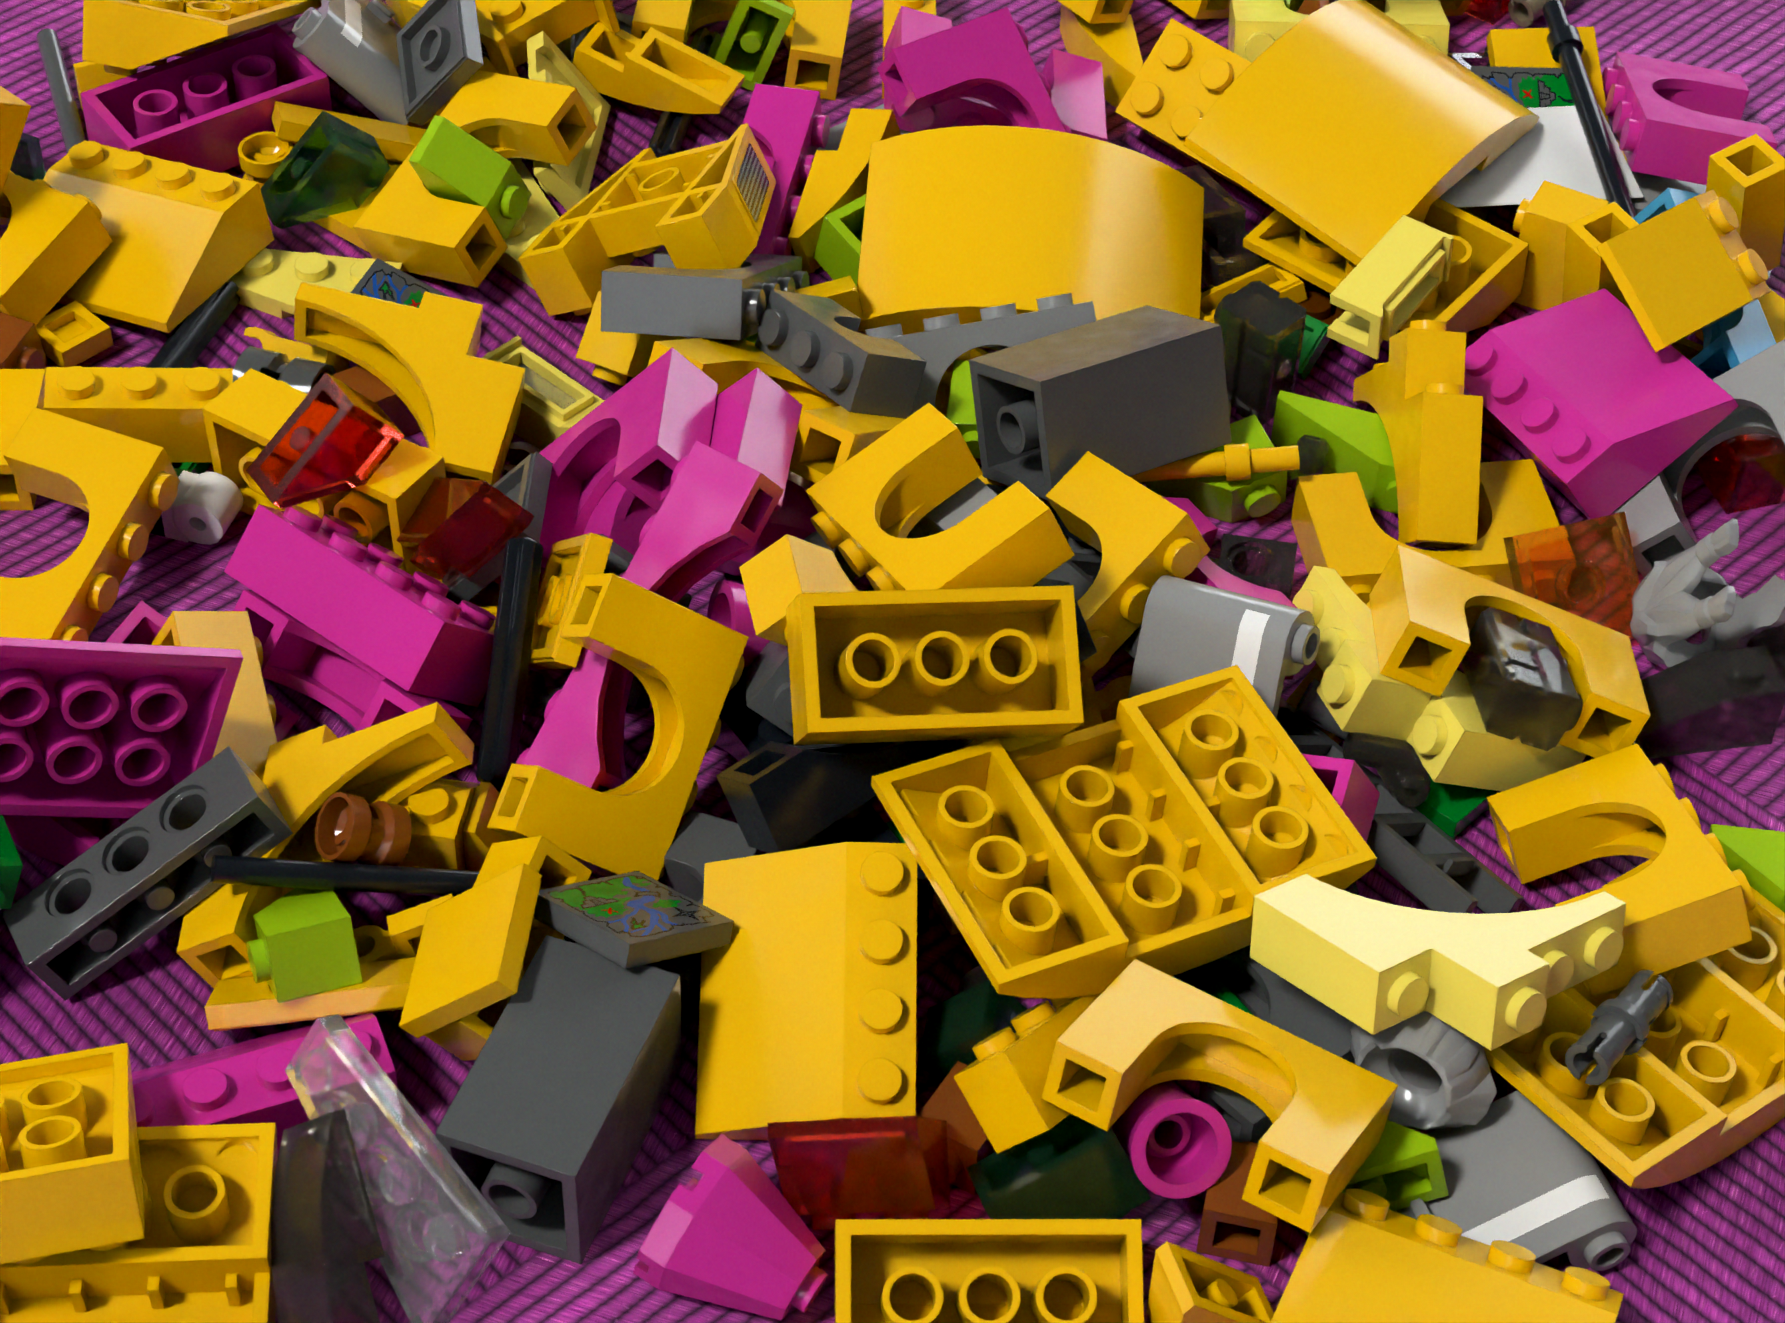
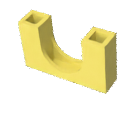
[1228,0,1450,63]

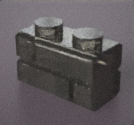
[1214,281,1307,424]
[1461,607,1583,751]

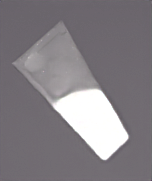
[285,1014,511,1323]

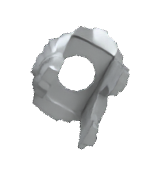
[1630,518,1785,683]
[1350,1011,1497,1130]

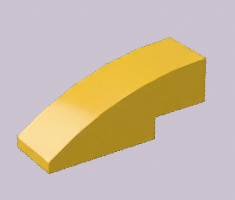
[1059,4,1143,109]
[573,20,745,114]
[788,108,901,273]

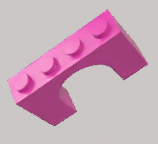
[884,6,1107,141]
[877,7,1072,134]
[1602,51,1778,185]
[494,347,718,591]
[583,367,802,555]

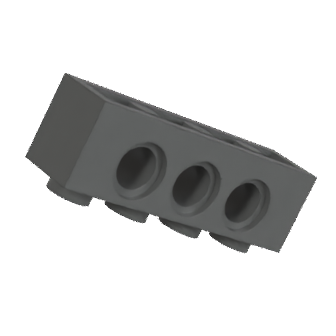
[2,746,293,1001]

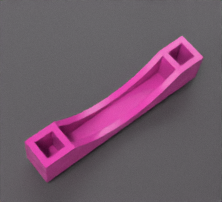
[515,440,784,792]

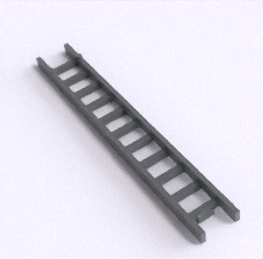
[981,470,1524,914]

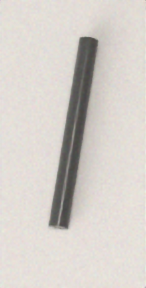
[37,29,86,154]

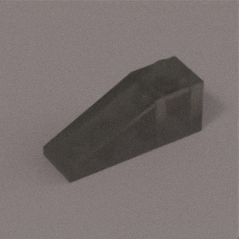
[1585,645,1785,761]

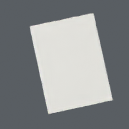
[1439,104,1644,208]

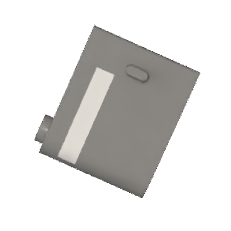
[292,0,409,125]
[1128,575,1320,719]
[1395,1090,1637,1271]

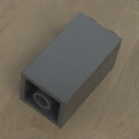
[969,305,1232,500]
[435,935,683,1264]

